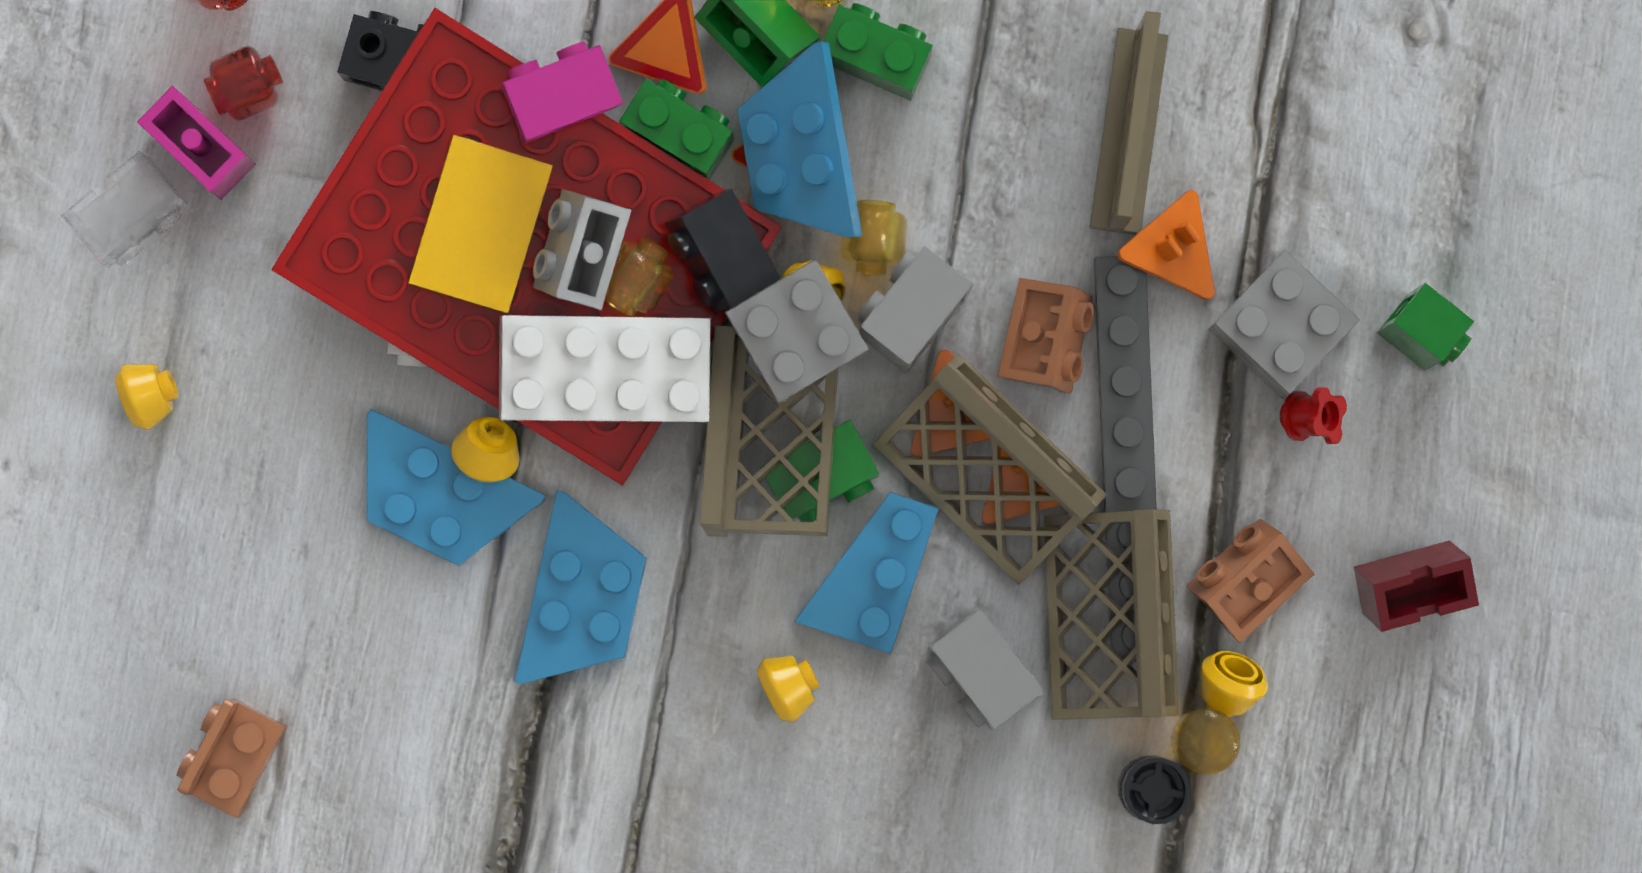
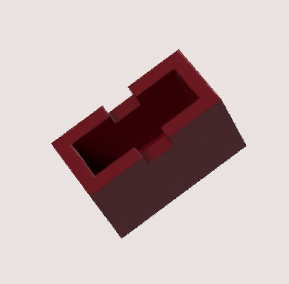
[1354,540,1479,632]

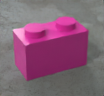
[501,41,623,144]
[137,85,256,200]

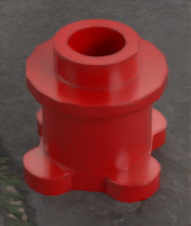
[1280,387,1347,444]

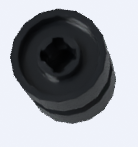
[1118,755,1191,824]

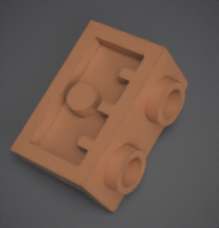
[998,278,1094,394]
[1187,519,1315,643]
[176,698,288,818]

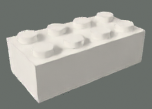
[499,315,710,422]

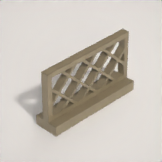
[1089,11,1169,235]
[700,325,839,537]
[872,353,1107,585]
[1044,509,1179,720]

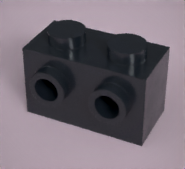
[337,11,424,91]
[664,188,781,313]

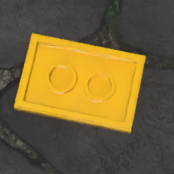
[408,135,553,314]

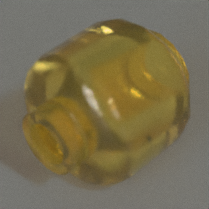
[840,200,907,276]
[604,237,674,317]
[1171,708,1241,775]

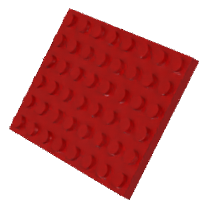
[271,8,782,486]

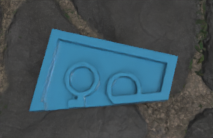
[794,492,939,654]

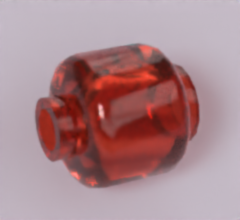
[203,46,284,121]

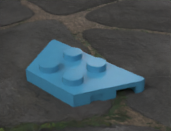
[737,42,862,238]
[367,409,547,566]
[515,490,647,684]

